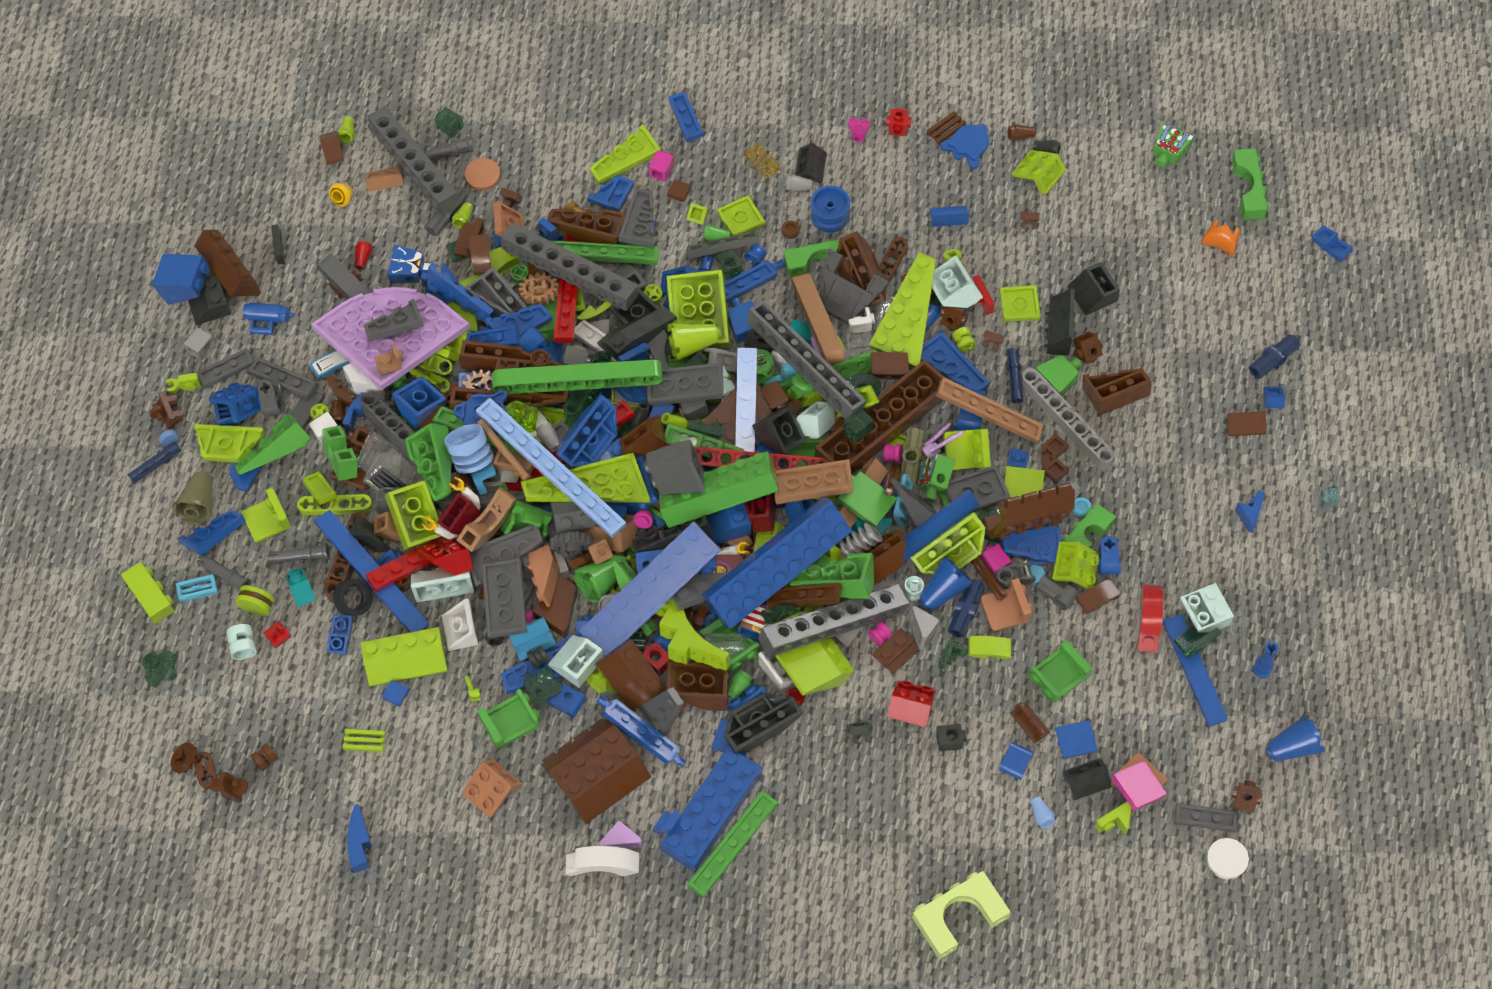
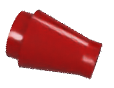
[354,241,373,270]

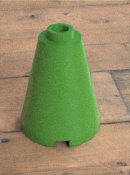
[574,554,628,603]

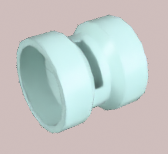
[904,576,924,601]

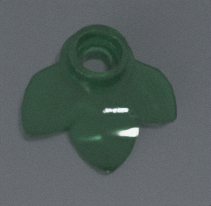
[142,651,177,688]
[524,667,563,705]

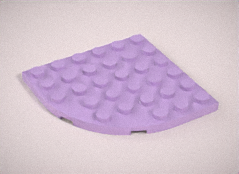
[311,287,470,390]

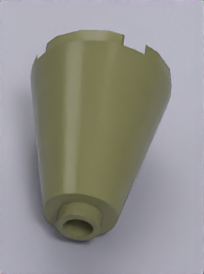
[173,471,212,525]

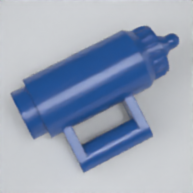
[243,302,295,335]

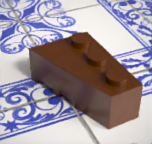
[1082,368,1152,415]

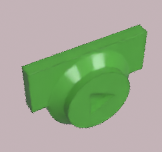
[789,373,816,398]

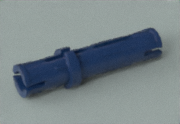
[1006,348,1023,403]
[127,441,181,484]

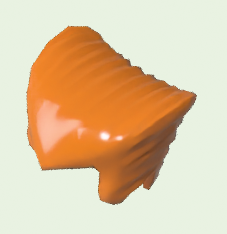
[1201,220,1240,256]

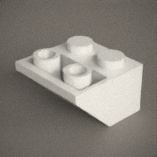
[342,363,386,403]

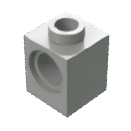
[184,327,216,361]

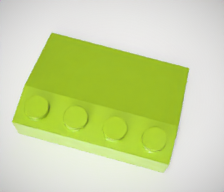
[667,270,731,348]
[760,609,854,696]

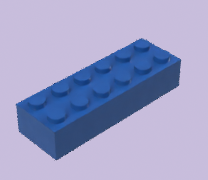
[660,746,762,873]

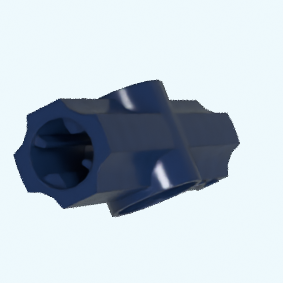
[1249,334,1301,379]
[948,579,985,638]

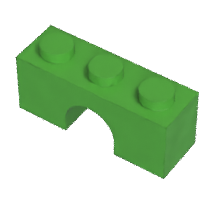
[322,425,357,481]
[1062,503,1116,549]

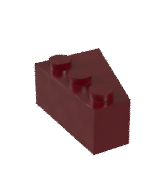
[744,493,776,533]

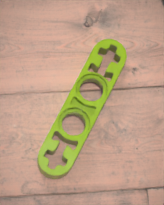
[297,494,373,515]

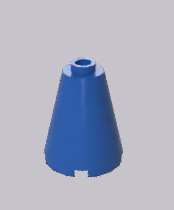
[920,556,973,610]
[1265,715,1325,762]

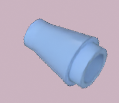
[1030,797,1055,829]

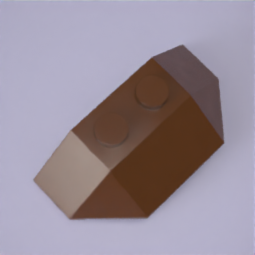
[836,231,886,307]
[865,529,906,585]

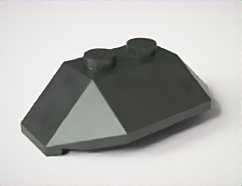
[725,693,803,753]

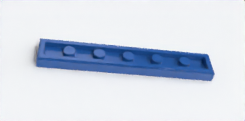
[903,489,980,562]
[1162,614,1228,727]

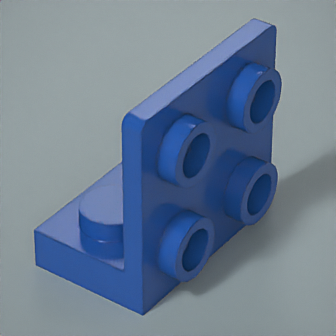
[209,382,261,423]

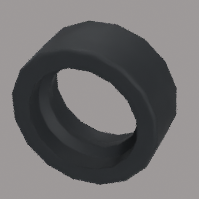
[333,579,373,616]

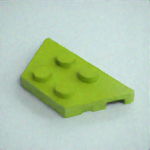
[194,424,265,463]

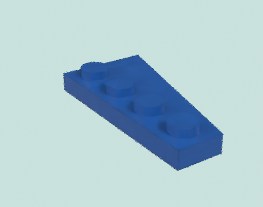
[427,262,494,321]
[921,332,990,391]
[501,634,572,694]

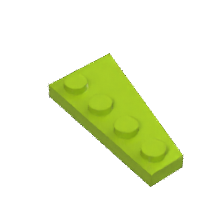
[590,124,661,184]

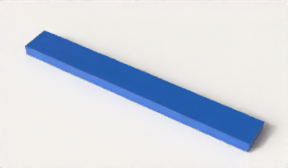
[314,510,429,633]

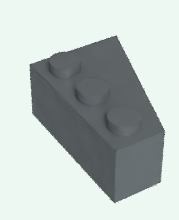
[465,267,527,317]

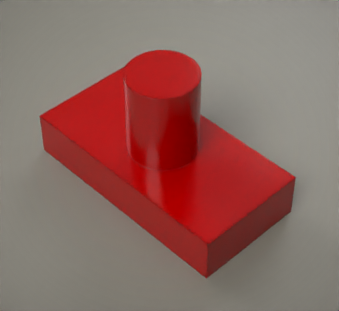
[972,275,995,315]

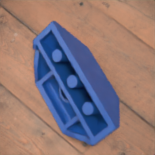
[556,395,617,467]

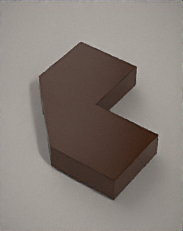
[1042,433,1069,484]

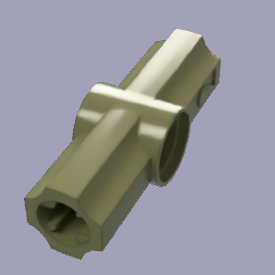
[899,428,924,487]

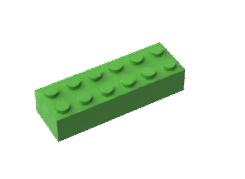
[659,451,779,528]

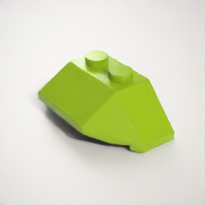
[911,512,986,574]

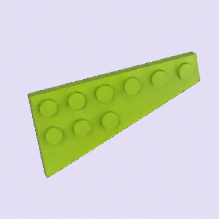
[869,252,936,368]
[521,453,650,503]

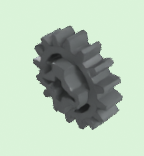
[550,531,592,557]

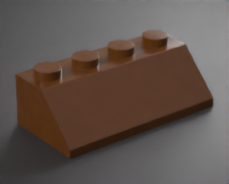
[194,230,261,297]

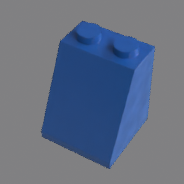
[152,254,210,304]

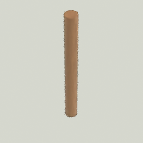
[477,418,531,481]

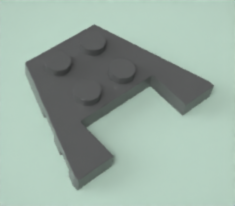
[819,248,890,323]

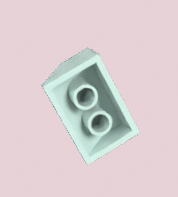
[932,256,983,308]
[411,567,474,603]

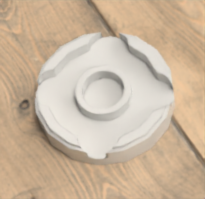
[1206,838,1249,880]

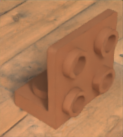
[462,759,523,817]

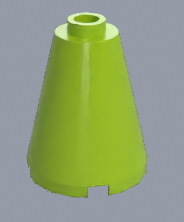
[667,323,721,361]

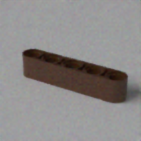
[324,512,367,603]

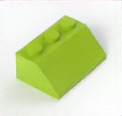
[385,480,442,551]

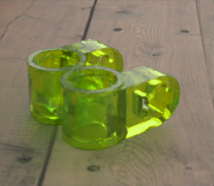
[506,400,538,432]

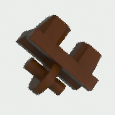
[149,391,183,430]
[211,772,248,803]

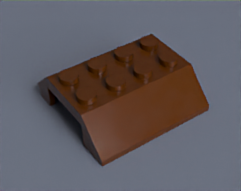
[981,482,1075,540]
[541,719,651,824]

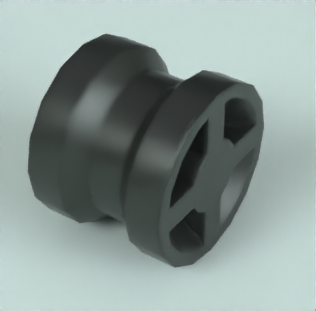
[526,645,549,670]

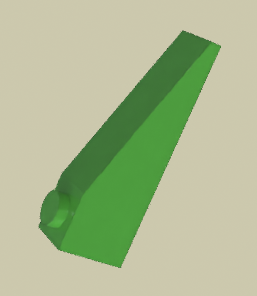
[235,413,311,475]
[405,423,451,502]
[789,553,874,599]

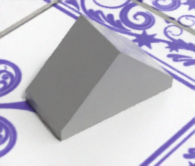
[908,606,940,650]

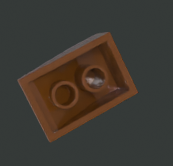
[667,662,728,711]

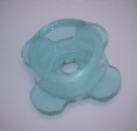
[1323,487,1340,506]

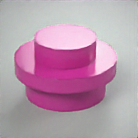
[634,510,653,528]

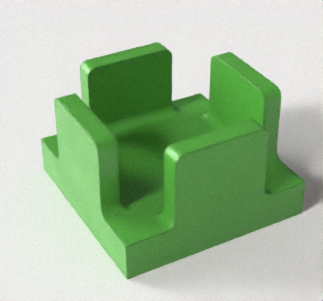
[501,500,552,547]

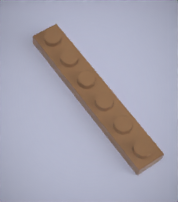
[935,377,1043,443]

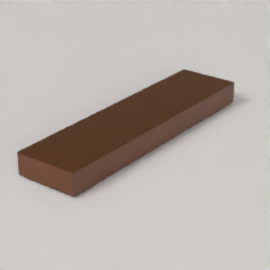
[766,583,842,609]

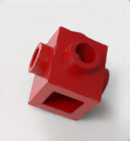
[886,108,912,136]

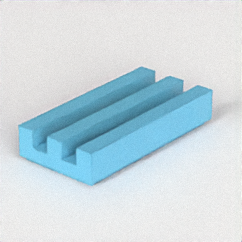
[176,574,218,602]

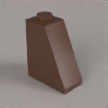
[532,576,578,638]

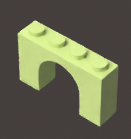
[912,871,1011,960]

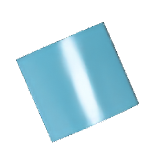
[893,474,913,527]

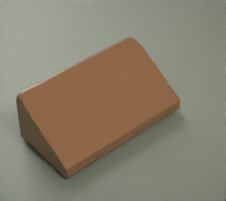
[365,167,404,191]

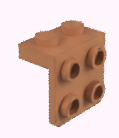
[981,578,1033,632]

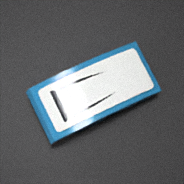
[309,350,350,380]

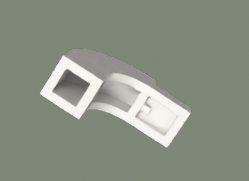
[565,846,639,876]

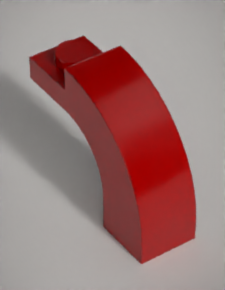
[1137,584,1163,653]

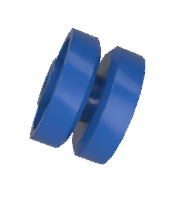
[811,185,850,233]

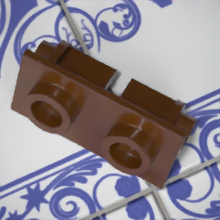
[1010,702,1050,744]

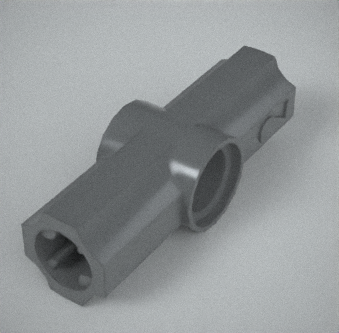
[424,186,468,236]

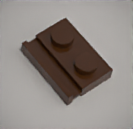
[872,628,919,675]

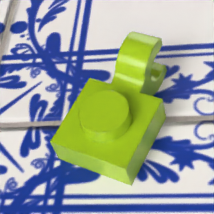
[166,373,201,394]

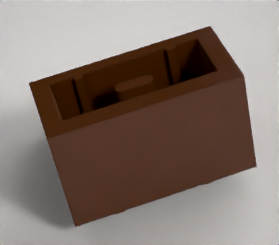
[620,415,666,459]

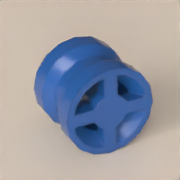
[744,244,767,266]

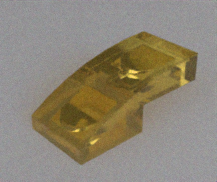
[744,143,781,179]

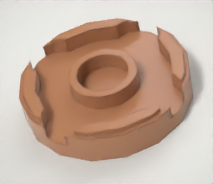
[465,158,501,191]

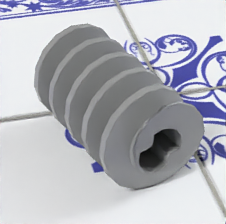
[839,523,883,559]

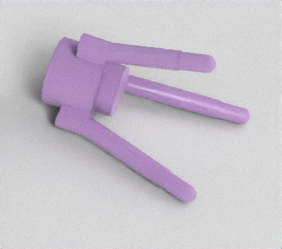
[922,423,964,458]

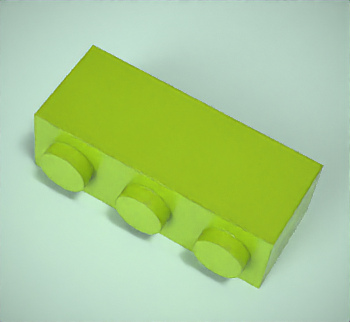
[121,562,175,624]

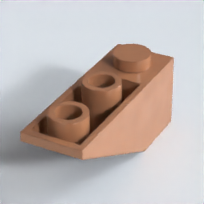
[527,544,560,607]

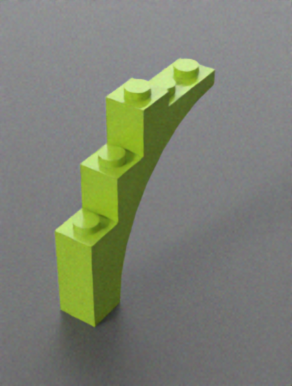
[448,247,520,332]
[655,598,730,671]

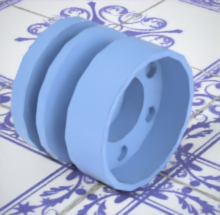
[444,424,494,474]

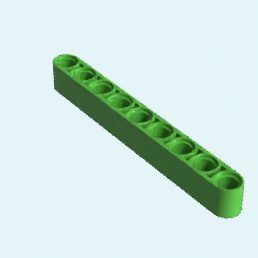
[492,360,663,394]

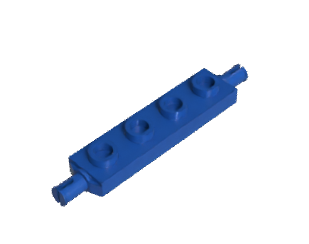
[725,259,785,303]
[596,695,687,768]

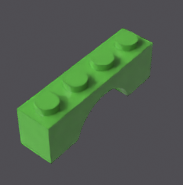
[1231,148,1269,220]
[784,240,839,278]

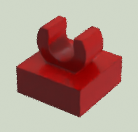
[263,621,291,648]

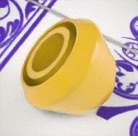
[329,183,353,207]

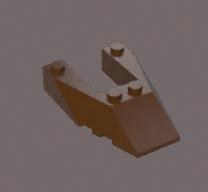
[449,340,569,411]

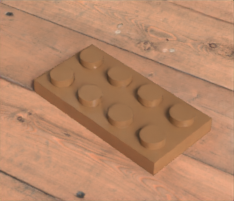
[774,459,854,504]

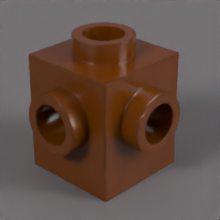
[940,306,968,330]
[1073,332,1103,363]
[346,425,375,456]
[1231,780,1263,813]

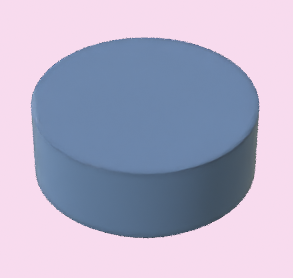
[159,430,179,448]

